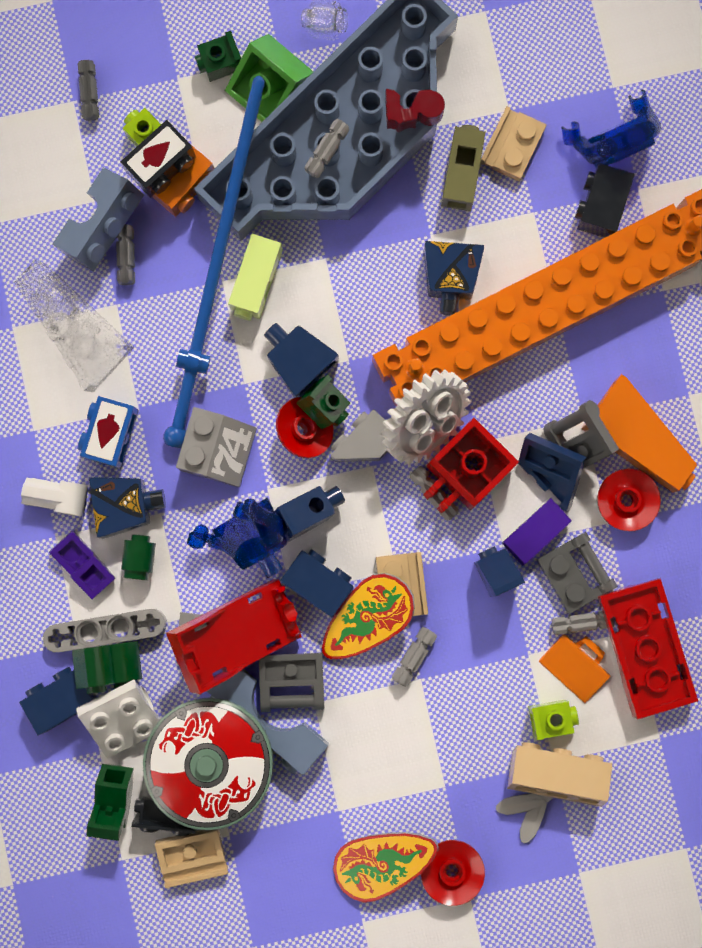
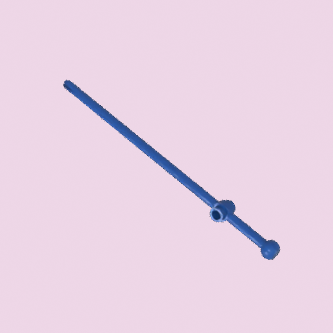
[163,76,265,448]

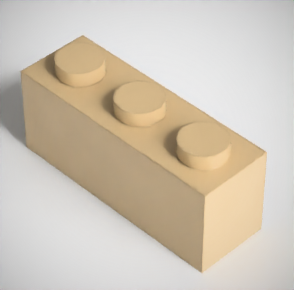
[507,742,612,807]

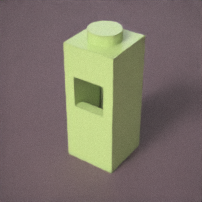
[228,234,283,321]

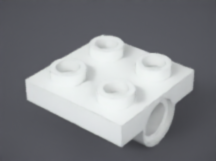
[76,680,160,759]

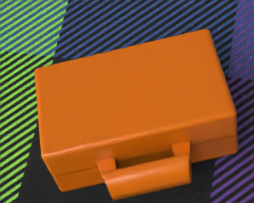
[539,634,610,703]

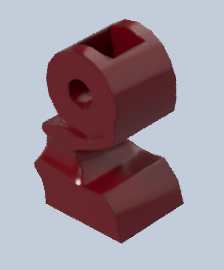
[385,89,445,133]

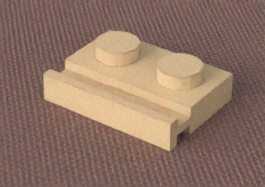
[480,106,547,182]
[376,552,428,616]
[155,829,229,888]

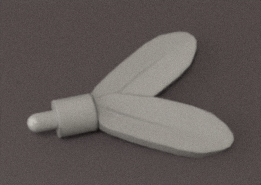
[496,793,553,843]

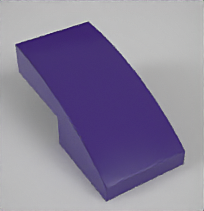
[502,498,572,566]
[49,530,115,599]

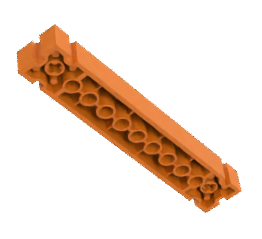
[372,189,702,406]

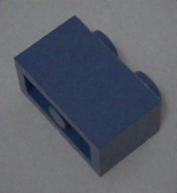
[280,549,354,618]
[19,667,97,736]

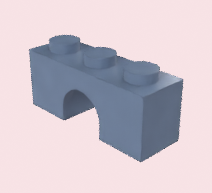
[52,167,144,272]

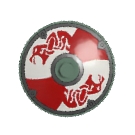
[143,698,273,830]

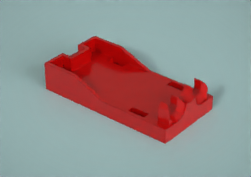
[598,578,698,720]
[166,579,302,694]

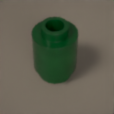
[121,534,156,581]

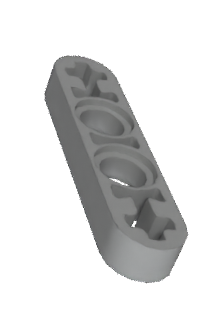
[43,609,167,652]

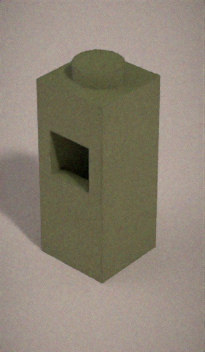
[441,125,486,212]

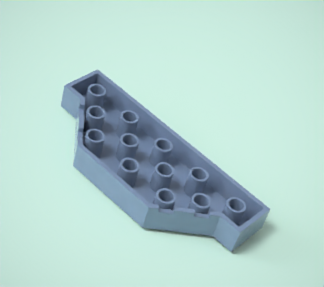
[194,0,458,241]

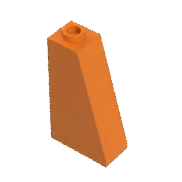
[581,374,697,493]

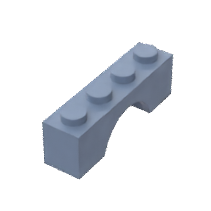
[207,669,329,775]

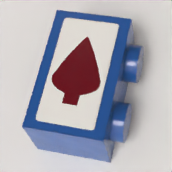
[78,396,139,469]

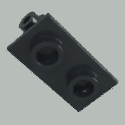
[131,797,197,836]

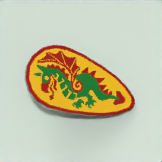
[322,573,415,659]
[333,832,439,902]

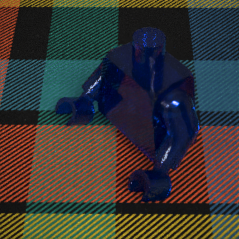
[561,90,661,168]
[187,497,287,578]

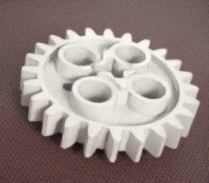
[381,370,471,465]

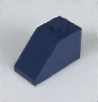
[474,546,525,597]

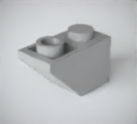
[330,409,387,462]

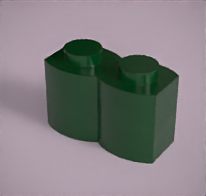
[72,641,143,694]

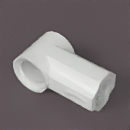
[21,478,88,517]

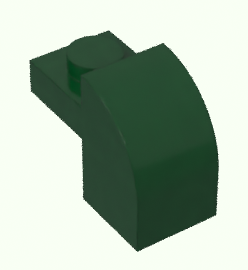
[86,764,134,841]

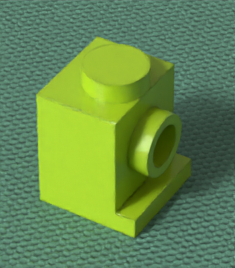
[122,108,161,147]
[528,700,579,740]

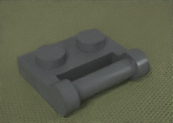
[543,400,619,469]
[537,532,618,614]
[259,653,325,712]

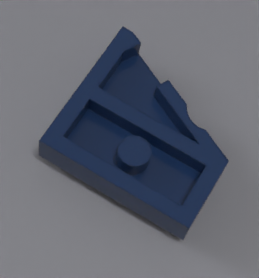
[518,433,586,512]

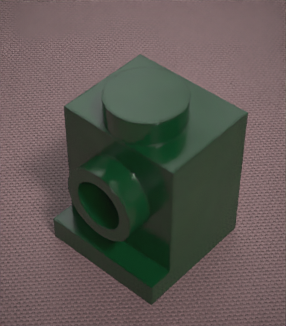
[194,31,241,82]
[296,375,350,429]

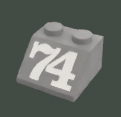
[176,407,257,487]

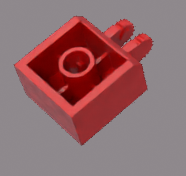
[423,418,519,514]

